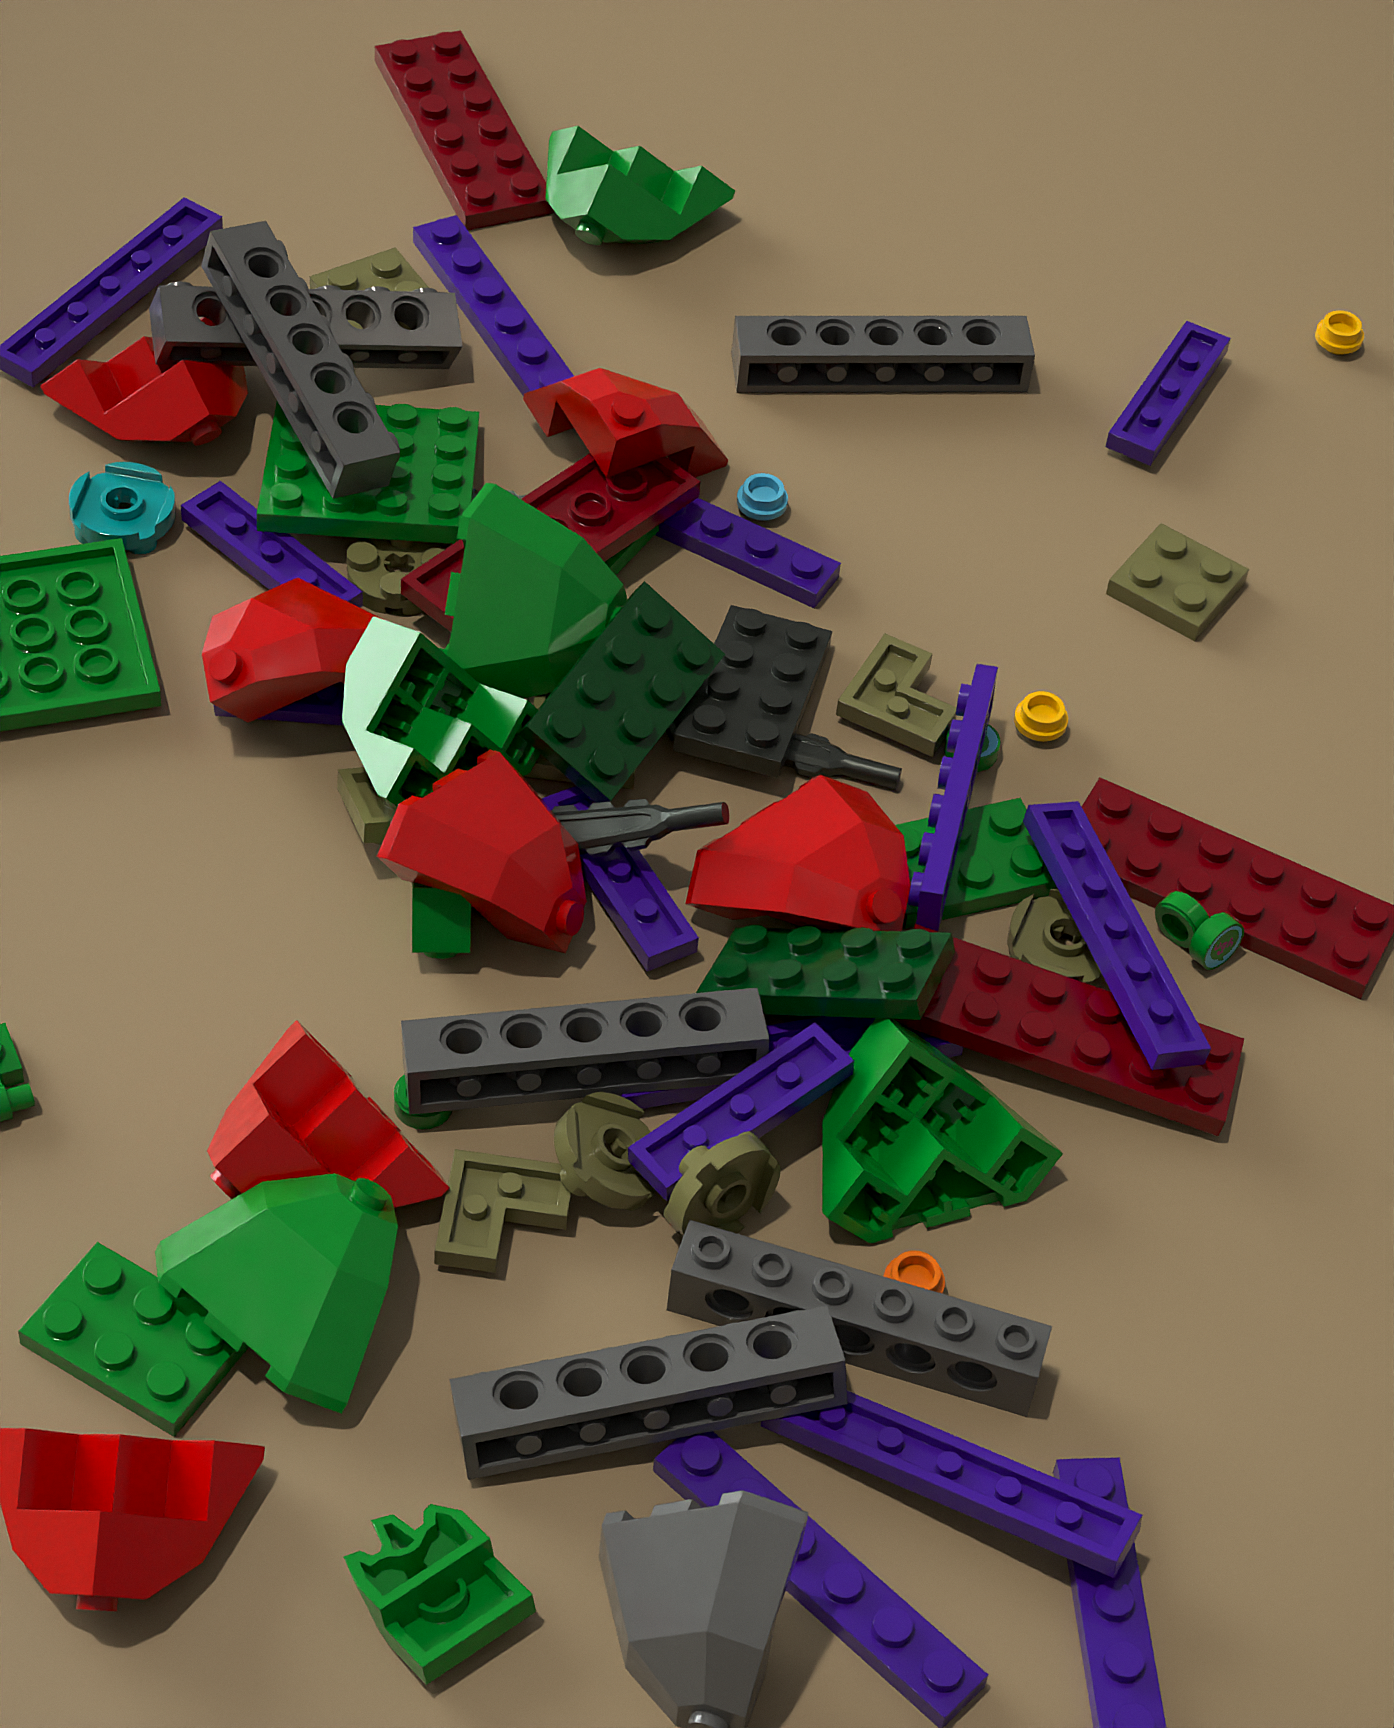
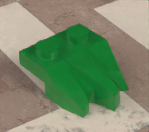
[344,1504,536,1685]

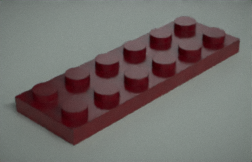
[375,30,555,230]
[401,453,701,632]
[1081,777,1394,1000]
[894,924,1244,1136]

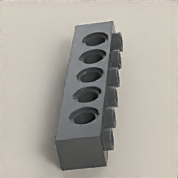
[201,221,400,499]
[149,281,463,369]
[731,316,1035,393]
[401,988,769,1115]
[666,1220,1052,1417]
[449,1305,847,1480]

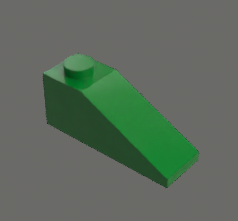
[412,882,471,959]

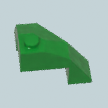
[546,126,736,245]
[439,483,627,699]
[342,616,540,809]
[822,1018,1063,1244]
[155,1173,398,1414]

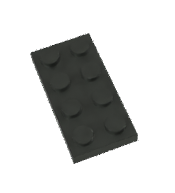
[673,605,833,778]

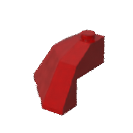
[40,317,248,446]
[523,368,729,478]
[202,577,387,723]
[377,750,587,954]
[685,775,910,931]
[207,1020,450,1208]
[0,1428,265,1612]

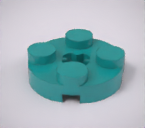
[69,462,176,554]

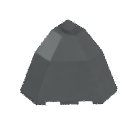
[598,1490,809,1728]

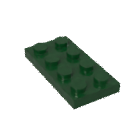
[518,581,725,803]
[696,925,955,1020]

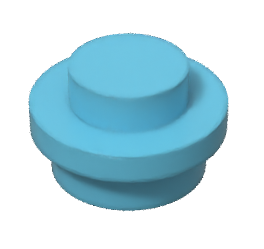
[737,473,788,520]

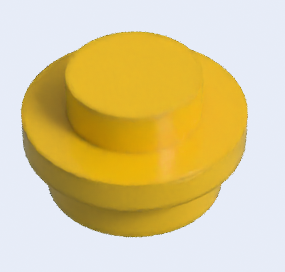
[1315,310,1364,355]
[1014,691,1068,742]

